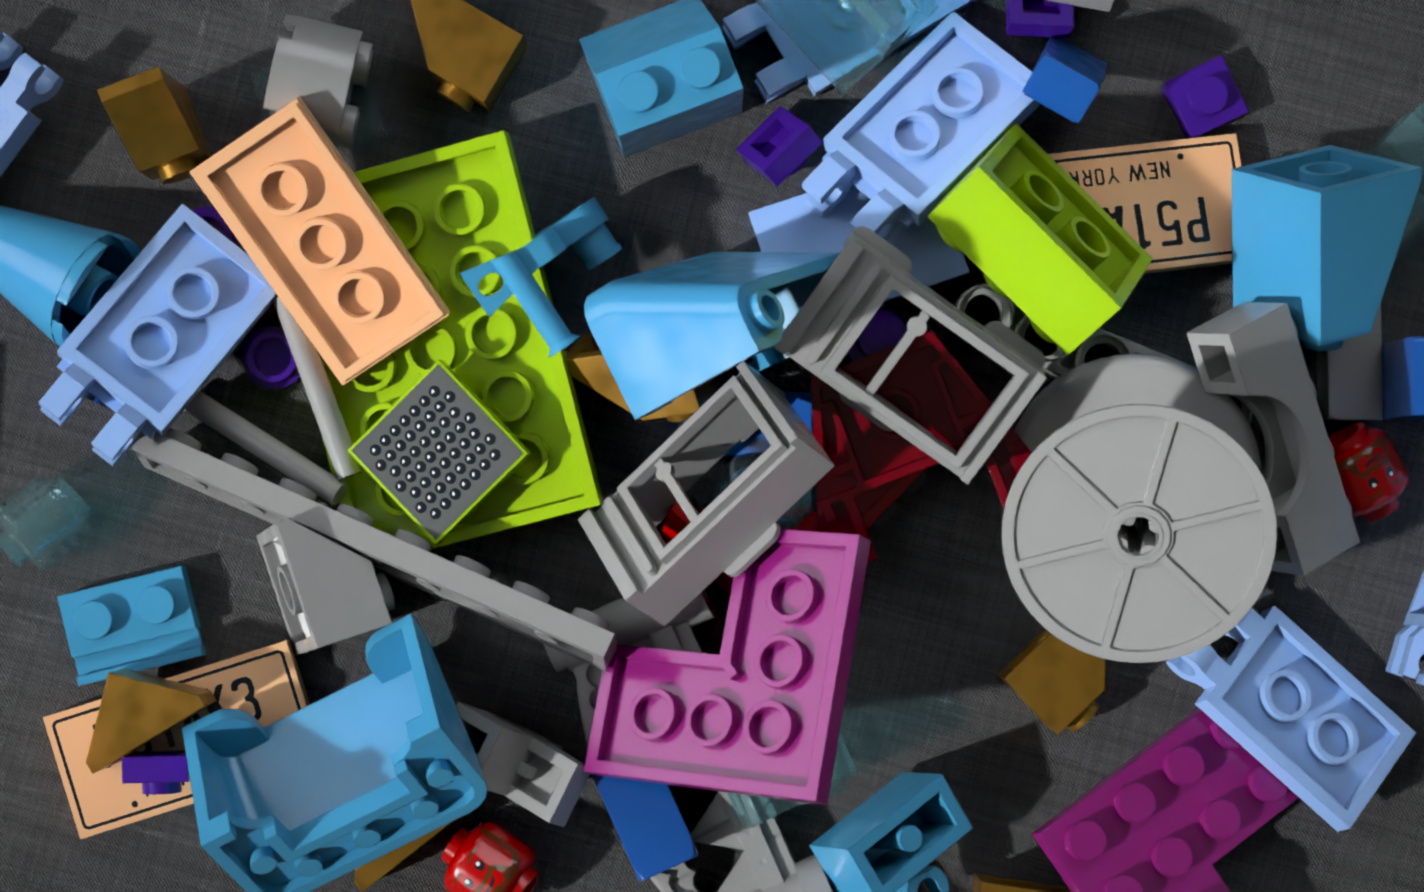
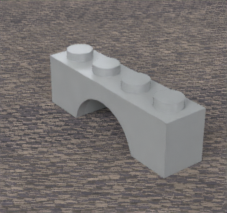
[1186,302,1360,576]

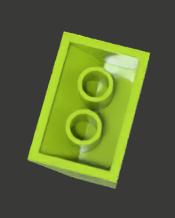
[927,123,1153,356]

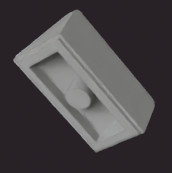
[1316,303,1383,421]

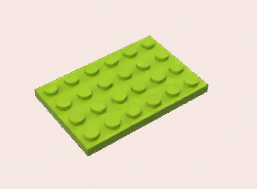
[320,130,604,549]

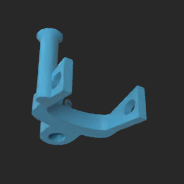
[459,197,622,357]

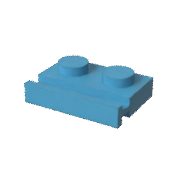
[57,565,207,686]

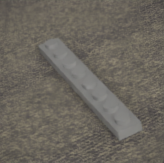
[131,428,617,671]

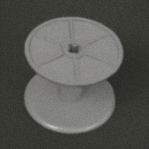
[1001,354,1277,663]

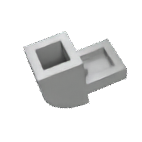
[456,702,590,827]

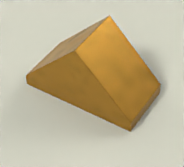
[86,669,217,774]

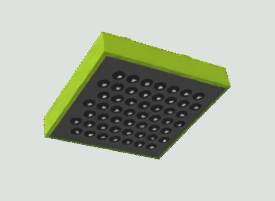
[347,360,532,544]

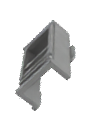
[773,226,1047,484]
[578,361,835,626]

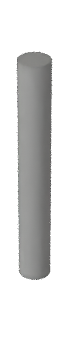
[272,296,363,480]
[184,391,348,505]

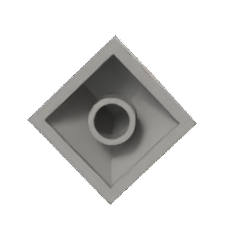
[256,519,395,655]

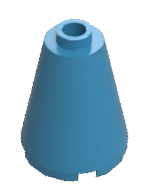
[0,205,140,347]

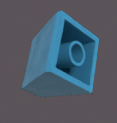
[579,0,744,158]
[1231,145,1422,351]

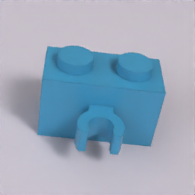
[809,772,973,892]

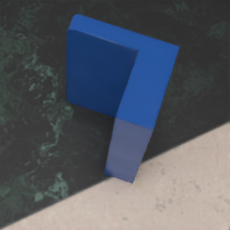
[1382,336,1424,420]

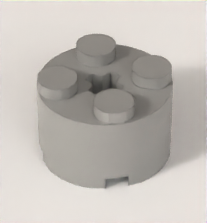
[263,13,374,151]

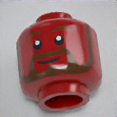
[1328,423,1410,522]
[441,822,540,892]

